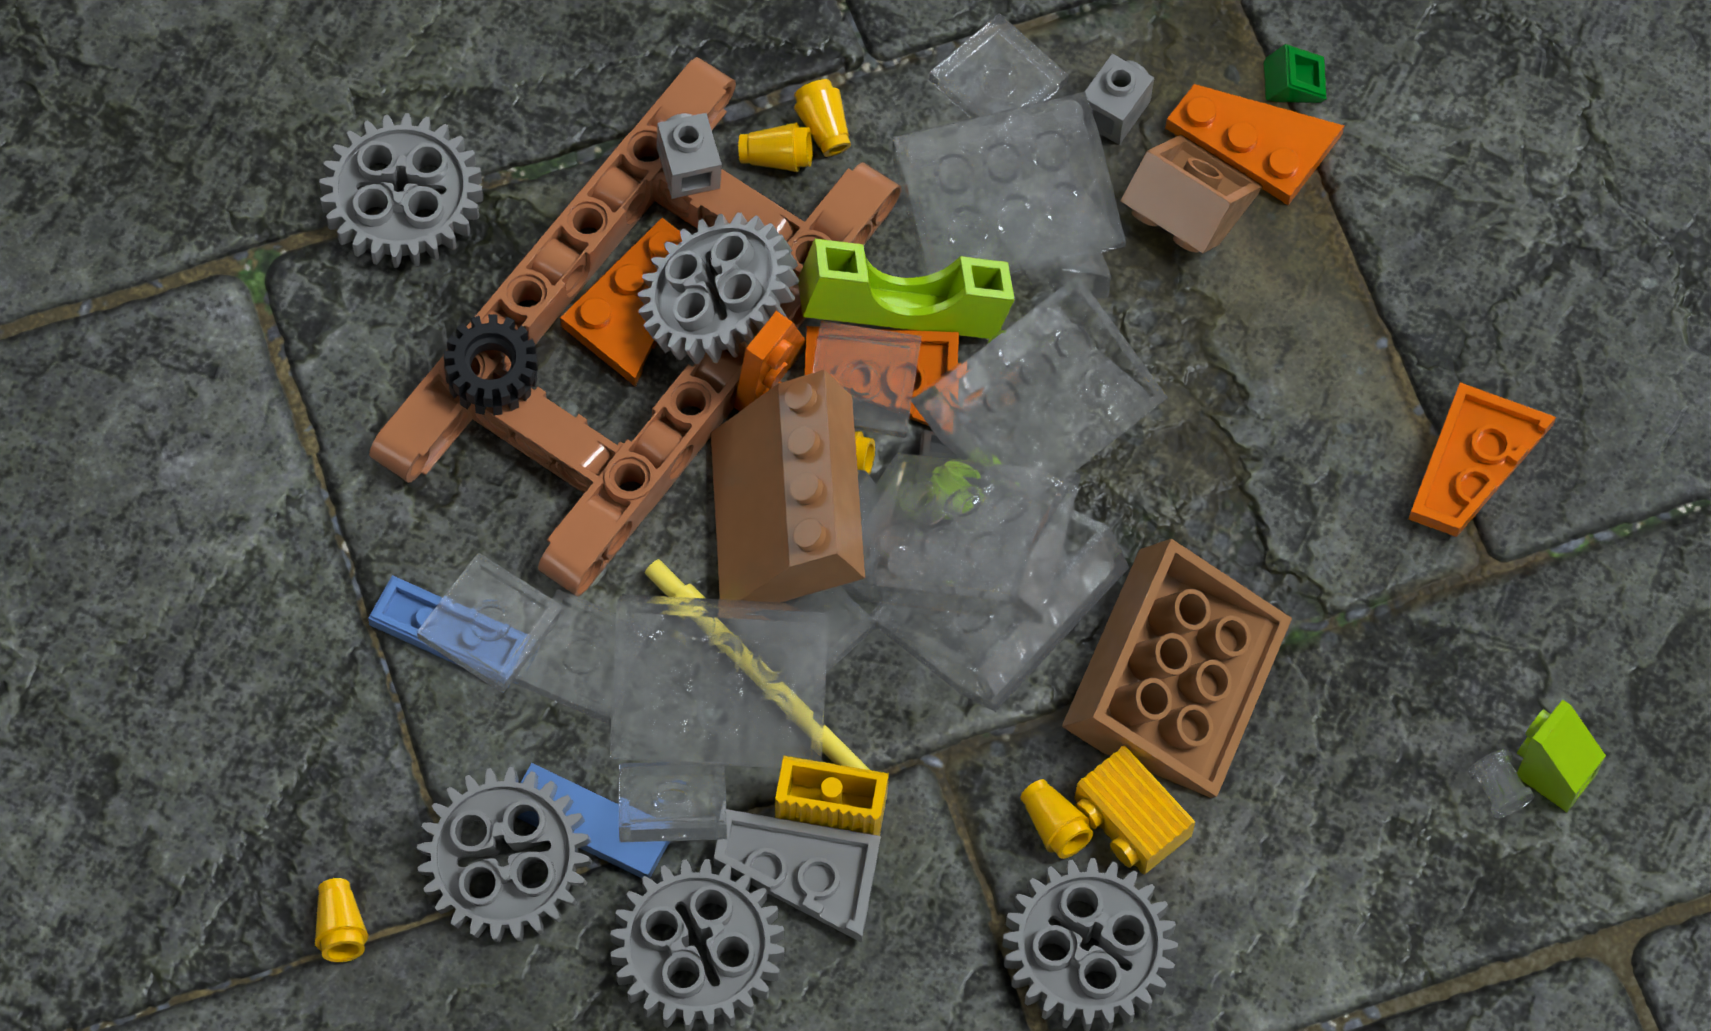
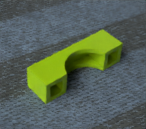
[798,238,1015,340]

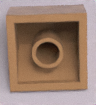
[1120,135,1263,254]

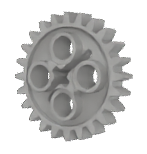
[319,113,483,268]
[638,212,799,364]
[417,767,592,942]
[1002,858,1178,1031]
[610,859,785,1031]

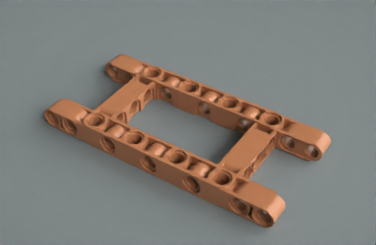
[369,57,901,596]

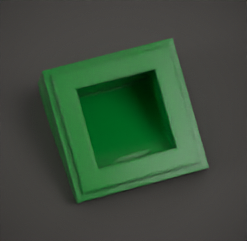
[1264,44,1327,103]

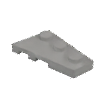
[714,809,881,943]

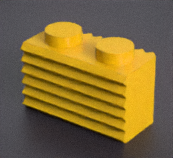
[1075,745,1196,875]
[775,756,889,836]

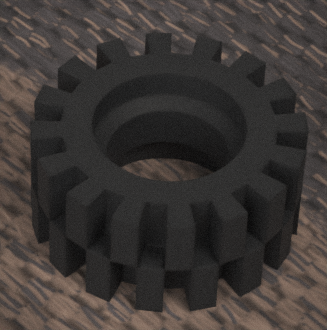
[444,314,538,415]

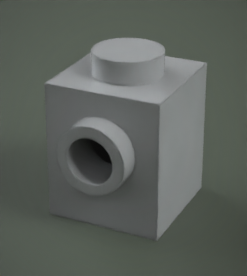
[1078,54,1154,145]
[657,113,722,199]

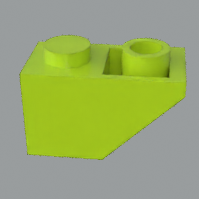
[1516,699,1606,813]

